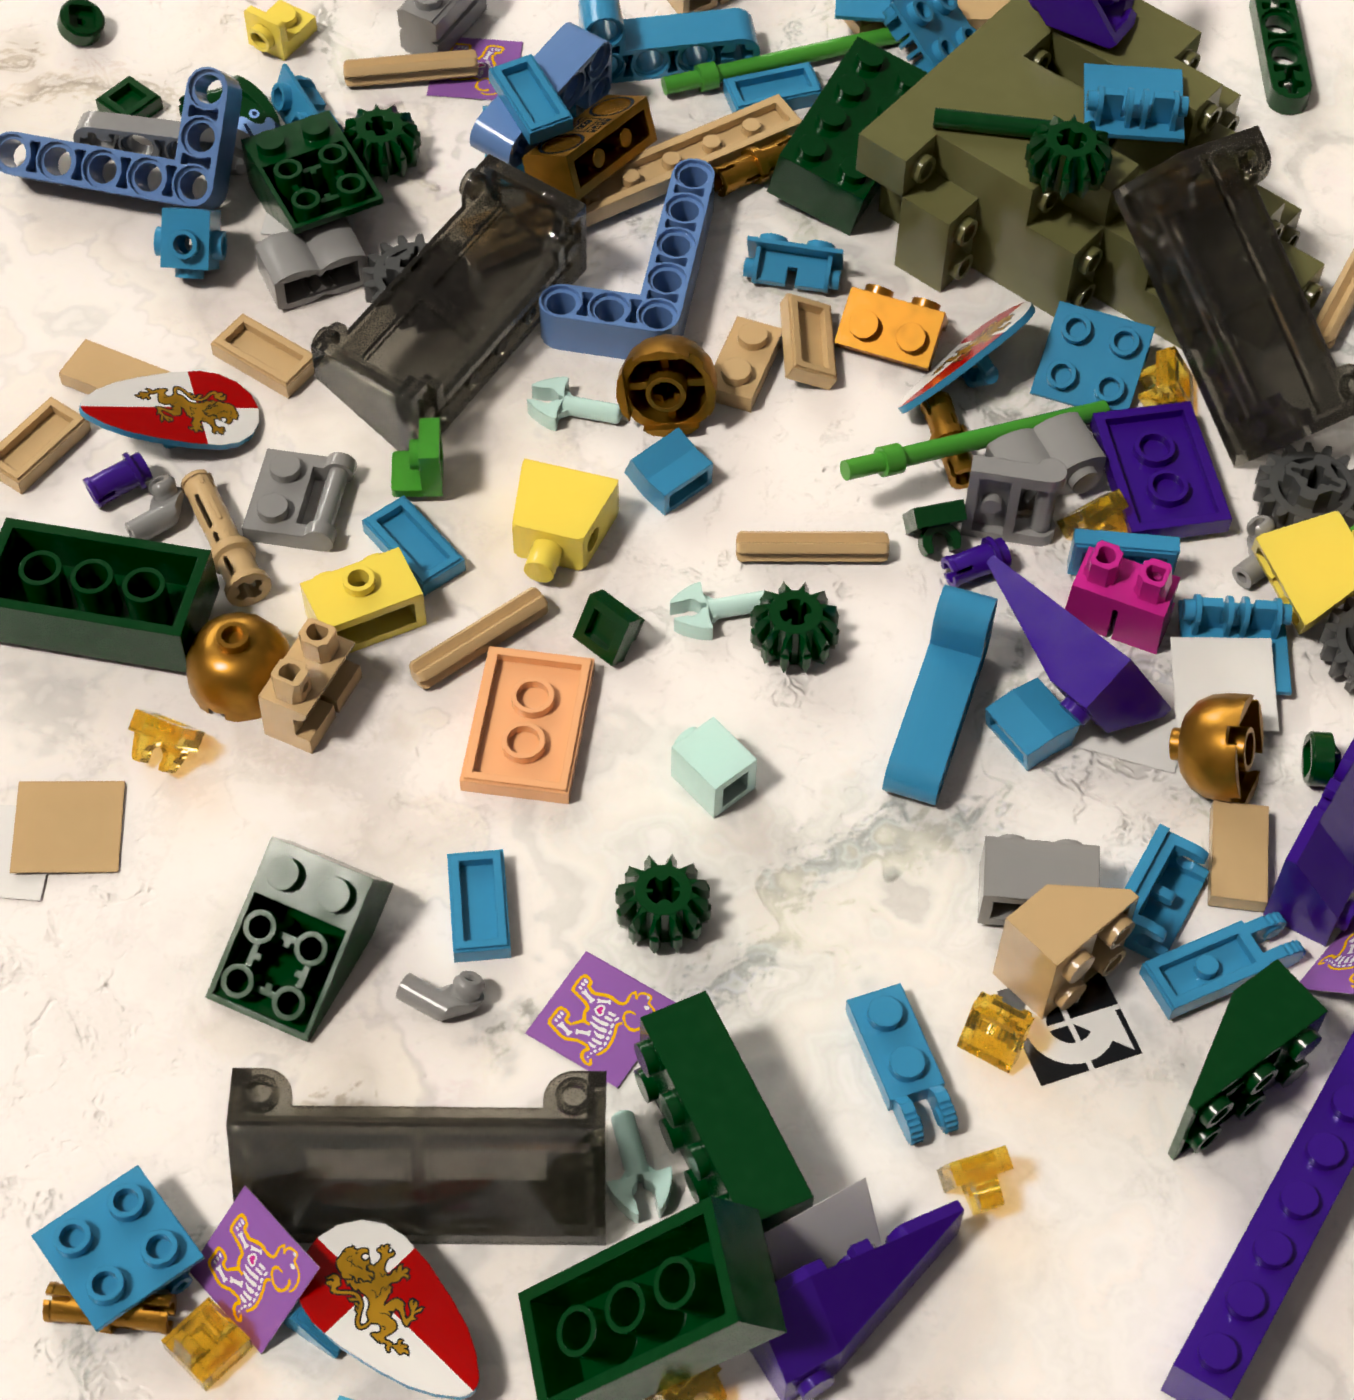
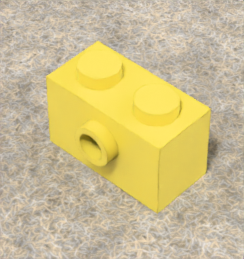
[300,547,427,653]

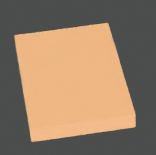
[460,646,595,804]

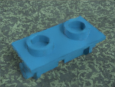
[271,64,344,132]
[743,233,844,294]

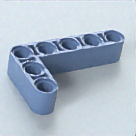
[0,67,242,210]
[539,158,715,360]

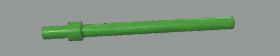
[661,27,910,95]
[840,400,1110,481]

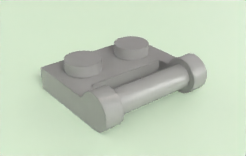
[242,448,357,551]
[960,455,1068,546]

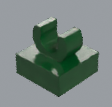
[902,499,967,556]
[572,589,645,666]

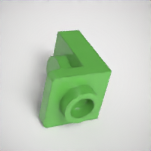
[391,417,444,497]

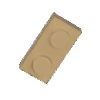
[714,316,783,412]

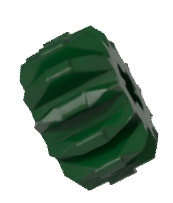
[343,104,421,183]
[1025,114,1113,201]
[750,582,840,673]
[615,854,711,954]

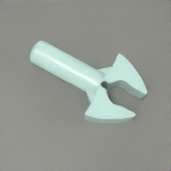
[527,377,623,431]
[670,582,765,640]
[607,1110,672,1224]

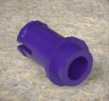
[82,452,153,508]
[941,536,1012,588]

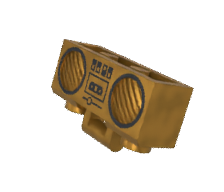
[522,95,657,201]

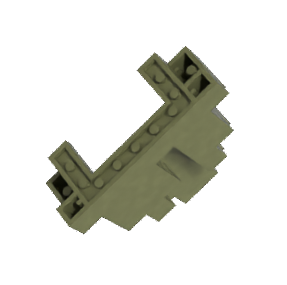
[856,0,1325,353]

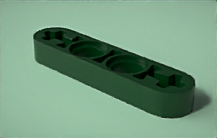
[1249,0,1312,115]

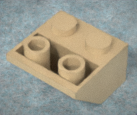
[993,884,1139,1019]

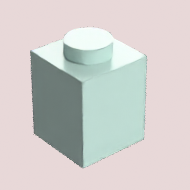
[671,716,757,818]

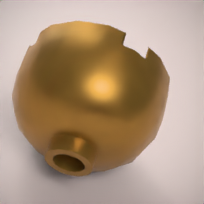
[616,334,718,437]
[186,612,290,722]
[1169,693,1263,804]

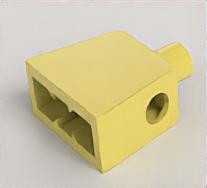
[512,458,619,583]
[1251,511,1354,635]

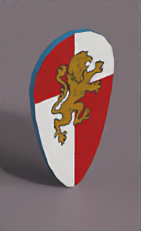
[897,302,1035,413]
[79,371,259,450]
[299,1220,480,1400]

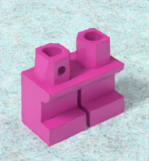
[1065,540,1181,654]

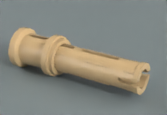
[181,469,272,607]

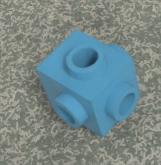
[154,207,228,279]

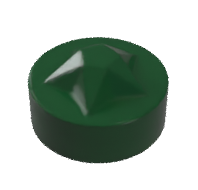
[57,0,105,46]
[1301,731,1342,787]

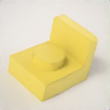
[244,0,317,61]

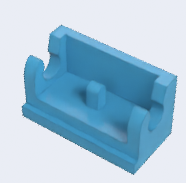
[1124,824,1210,959]

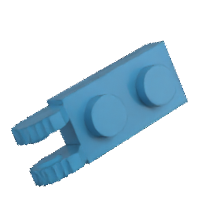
[1139,911,1306,1020]
[845,983,959,1145]

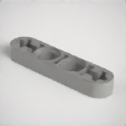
[73,111,250,175]

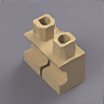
[258,618,362,754]

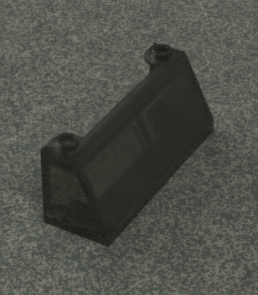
[1112,125,1354,468]
[311,154,587,451]
[226,1068,608,1246]

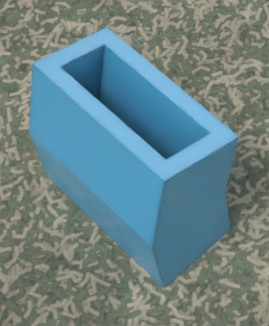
[624,427,713,516]
[985,678,1080,771]

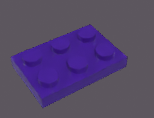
[1090,401,1232,538]

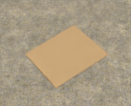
[10,781,125,873]

